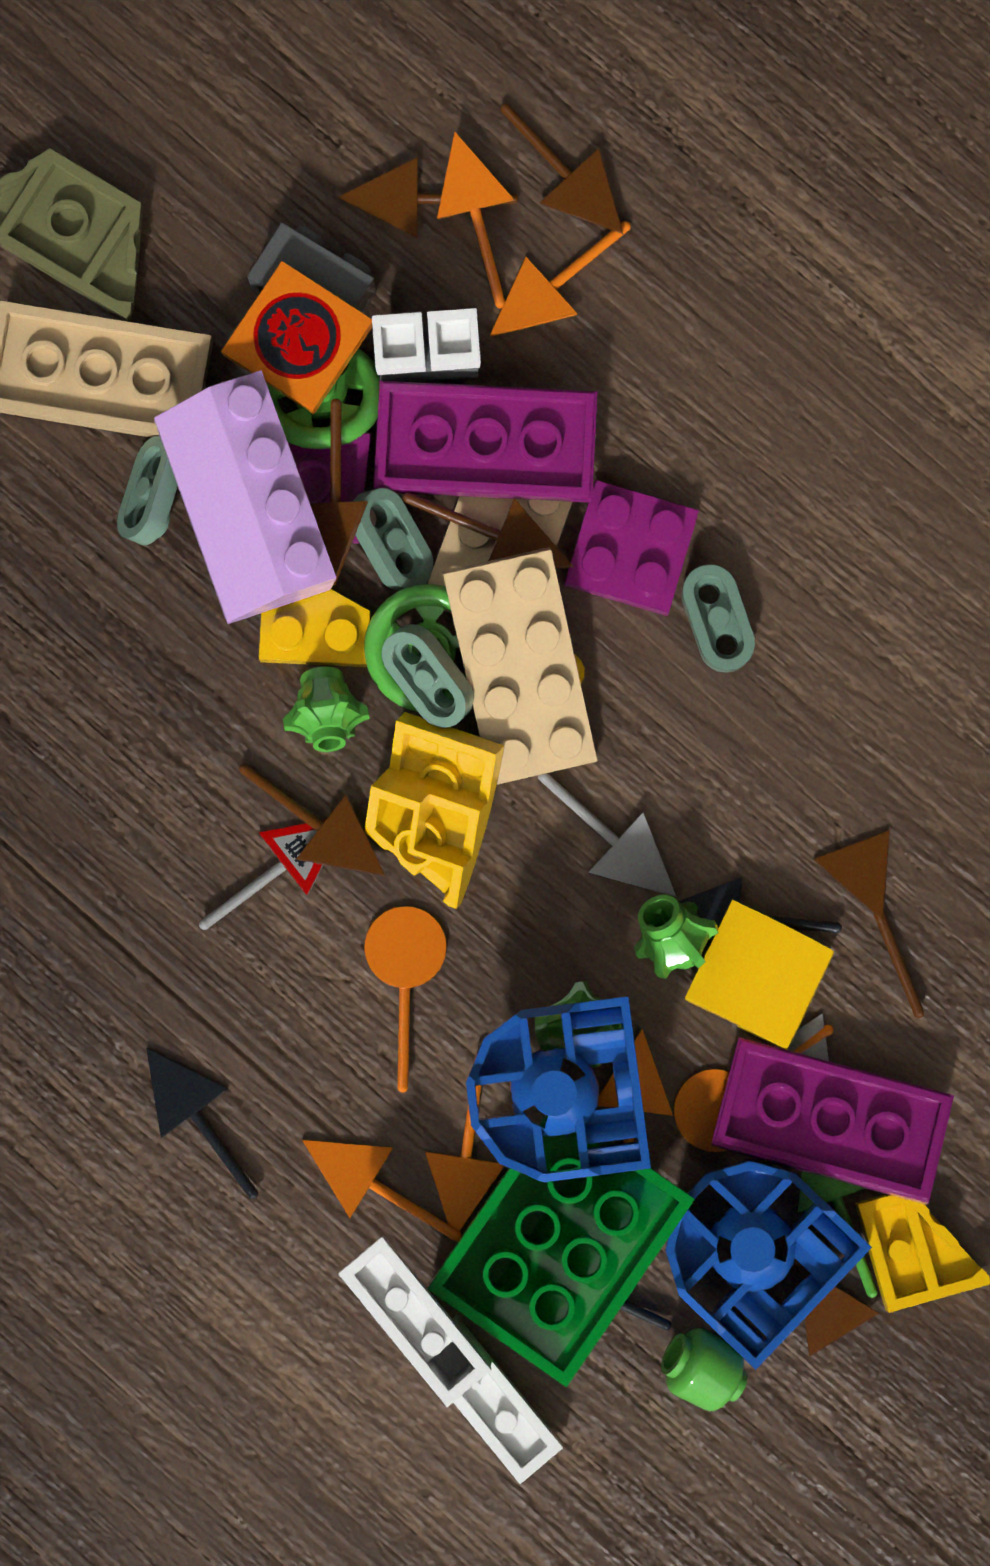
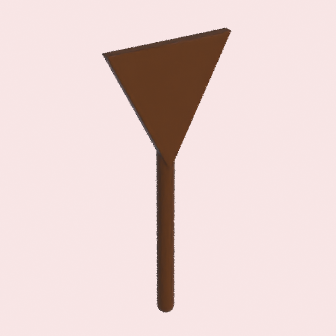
[814,830,924,1018]
[777,1236,879,1357]

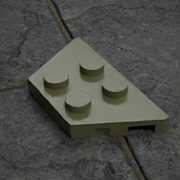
[0,148,144,322]

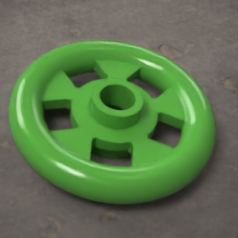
[267,348,380,449]
[364,584,466,712]

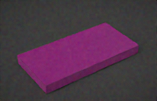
[374,381,597,503]
[711,1037,954,1205]

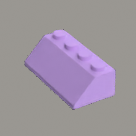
[154,370,336,624]

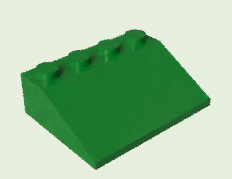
[427,1114,695,1388]

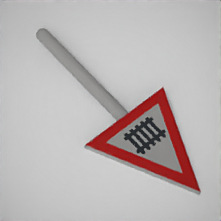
[199,819,326,930]

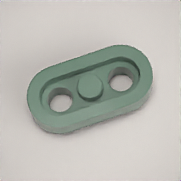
[117,436,178,545]
[354,488,433,591]
[681,565,755,673]
[382,624,474,728]

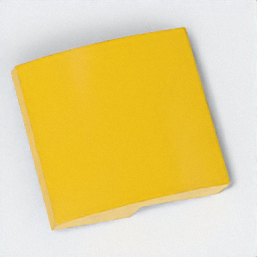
[685,900,835,1050]

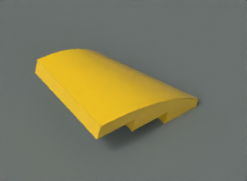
[364,712,505,909]

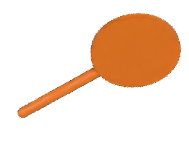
[365,906,446,1093]
[674,1024,834,1152]

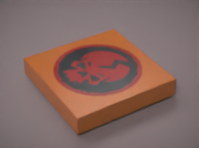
[221,261,373,414]

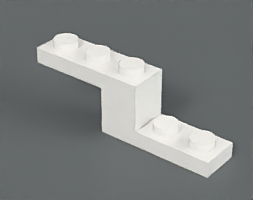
[338,1235,563,1484]

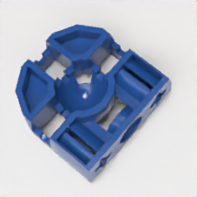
[466,997,651,1182]
[665,1159,872,1370]

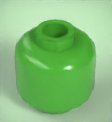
[661,1328,748,1412]

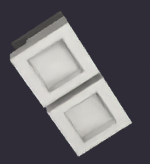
[372,308,481,383]

